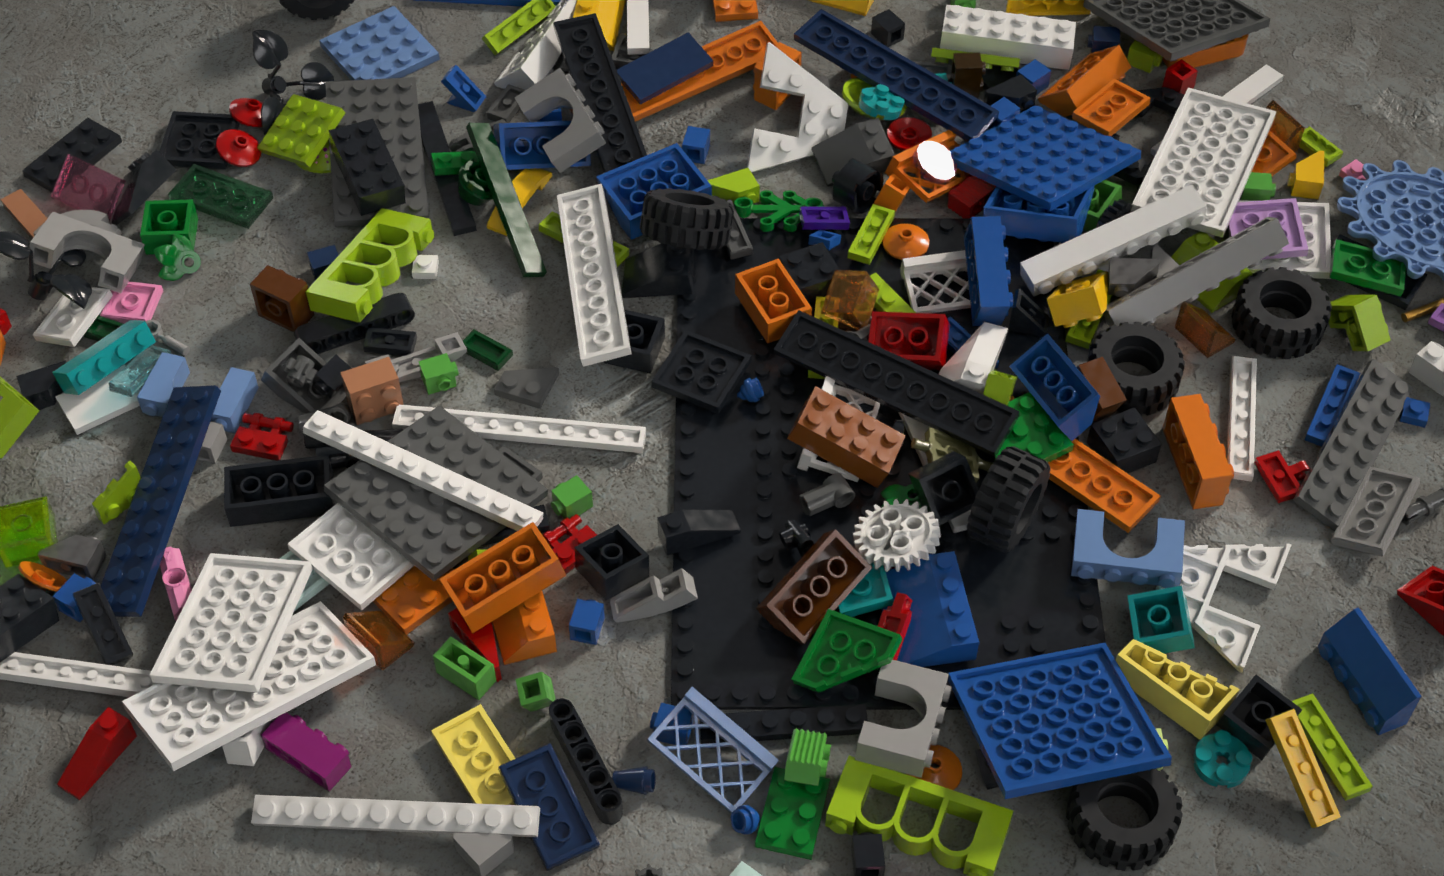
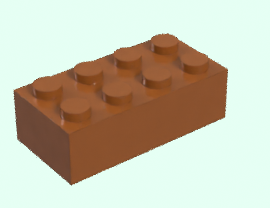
[787,386,906,488]

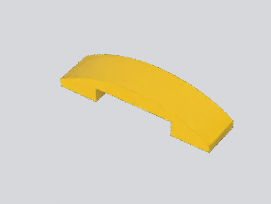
[487,168,553,236]

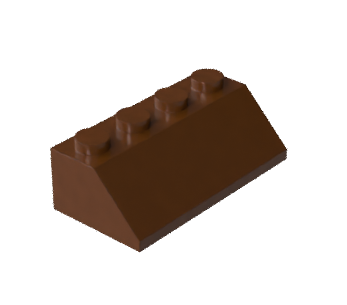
[756,529,873,645]

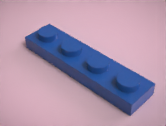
[1304,364,1361,447]

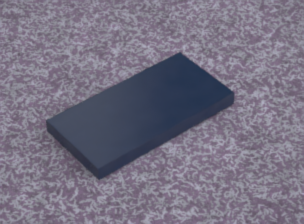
[617,32,714,105]
[498,743,600,871]

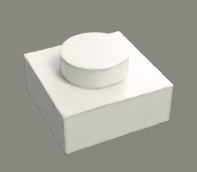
[412,255,439,279]

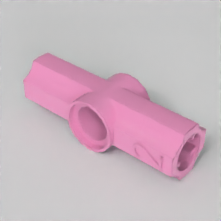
[160,547,192,621]

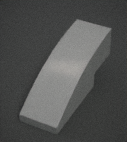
[610,568,698,623]

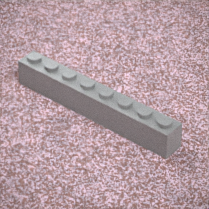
[1103,217,1289,327]

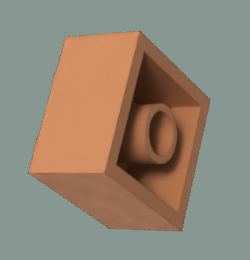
[340,357,404,425]

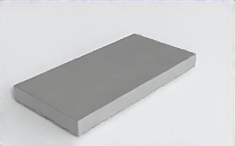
[1331,467,1420,557]

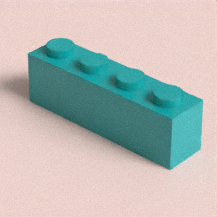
[52,320,156,395]

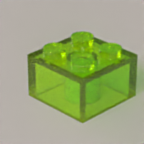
[0,496,58,568]

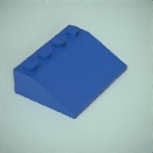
[596,143,712,240]
[984,186,1094,243]
[881,551,979,667]

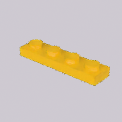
[1266,709,1341,828]

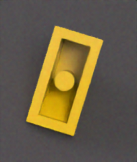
[1287,151,1324,200]

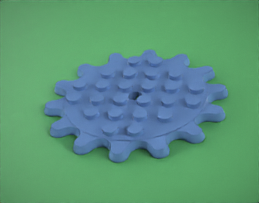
[1337,160,1444,282]

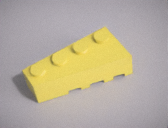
[1116,639,1240,740]

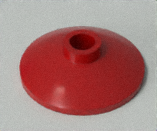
[229,98,263,127]
[887,117,932,151]
[216,129,261,167]

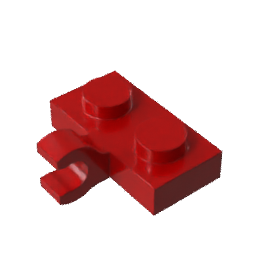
[1254,450,1310,503]

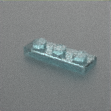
[109,345,171,397]

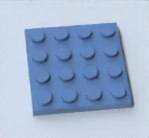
[319,6,440,80]

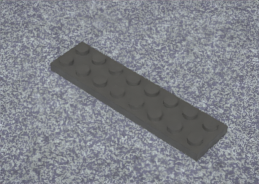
[1293,359,1413,531]

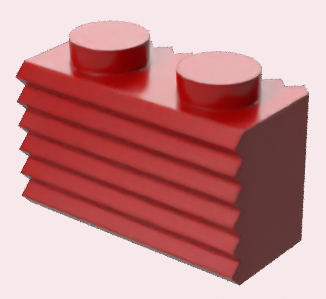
[948,174,996,219]

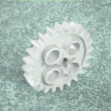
[853,499,941,572]

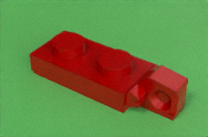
[878,592,912,661]

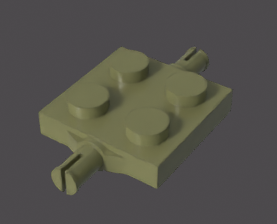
[911,427,993,482]

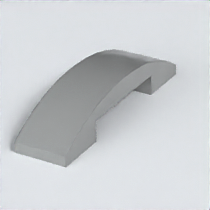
[365,332,467,382]

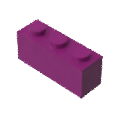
[261,712,352,792]

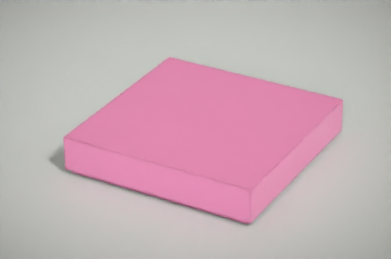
[100,281,163,324]

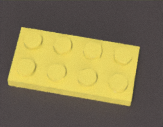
[431,704,516,805]

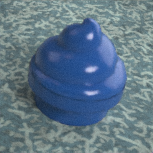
[737,378,764,402]
[730,805,760,835]

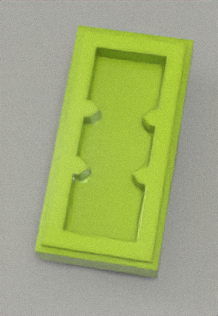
[1292,126,1343,167]

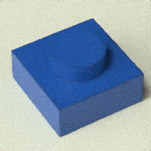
[808,230,841,251]
[1399,397,1430,428]

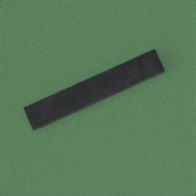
[699,704,868,744]

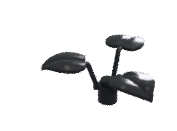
[252,30,334,135]
[0,231,92,309]

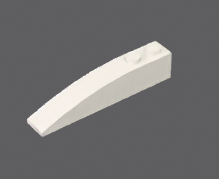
[494,0,577,90]

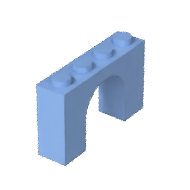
[137,352,259,433]
[1071,509,1185,588]

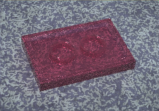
[51,154,126,222]

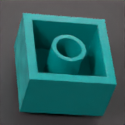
[1127,585,1195,654]

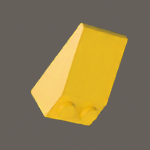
[1047,271,1108,328]

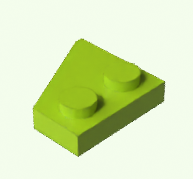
[92,460,141,524]

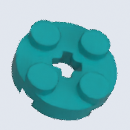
[858,84,905,120]
[1193,730,1253,788]

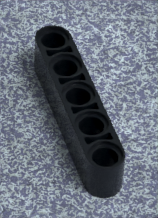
[294,293,415,354]
[549,698,623,825]

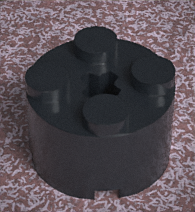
[832,158,884,213]

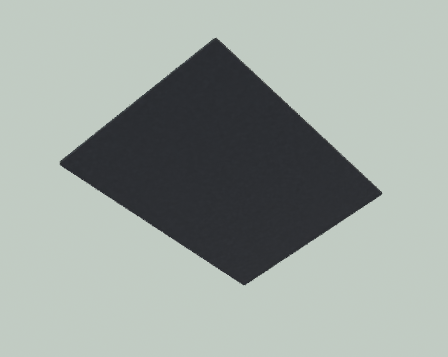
[671,218,1106,710]

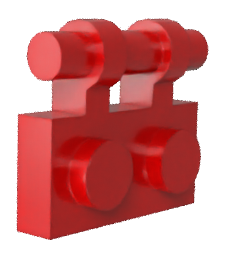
[230,413,294,461]
[542,514,597,574]

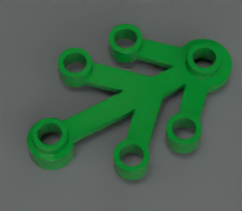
[734,190,825,232]

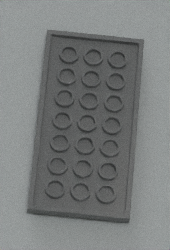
[325,77,429,227]

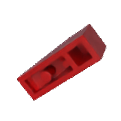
[448,608,502,682]
[57,707,137,800]

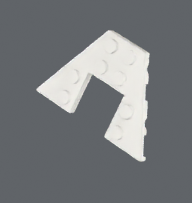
[747,42,848,173]
[1156,544,1291,673]

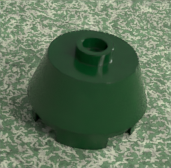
[457,160,493,206]

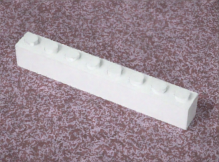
[1020,185,1207,297]

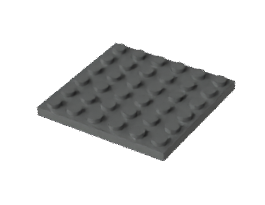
[1083,0,1270,61]
[324,405,548,581]

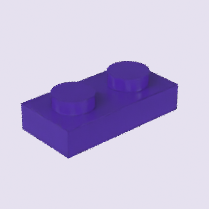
[799,207,850,230]

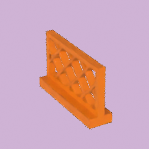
[885,130,969,203]

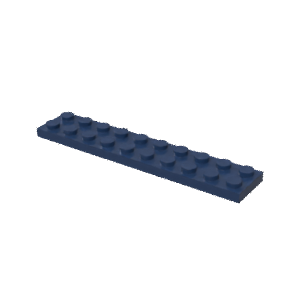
[794,9,999,142]
[101,385,221,617]

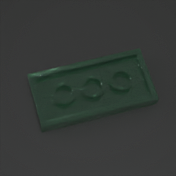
[168,164,273,229]

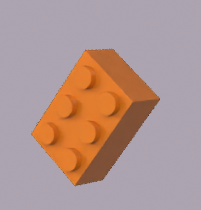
[735,258,812,343]

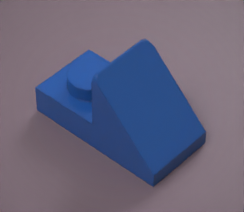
[441,65,486,112]

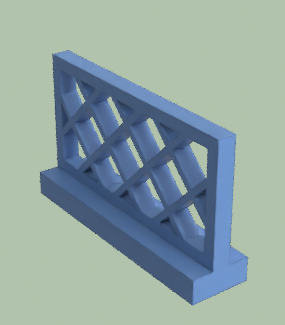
[647,687,779,814]

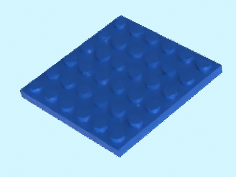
[944,106,1141,211]
[948,643,1172,799]

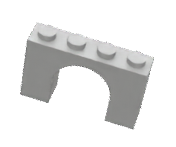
[514,68,606,173]
[27,212,145,293]
[855,659,952,778]

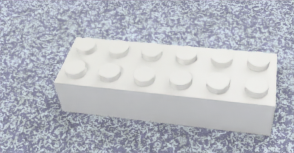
[940,5,1076,70]

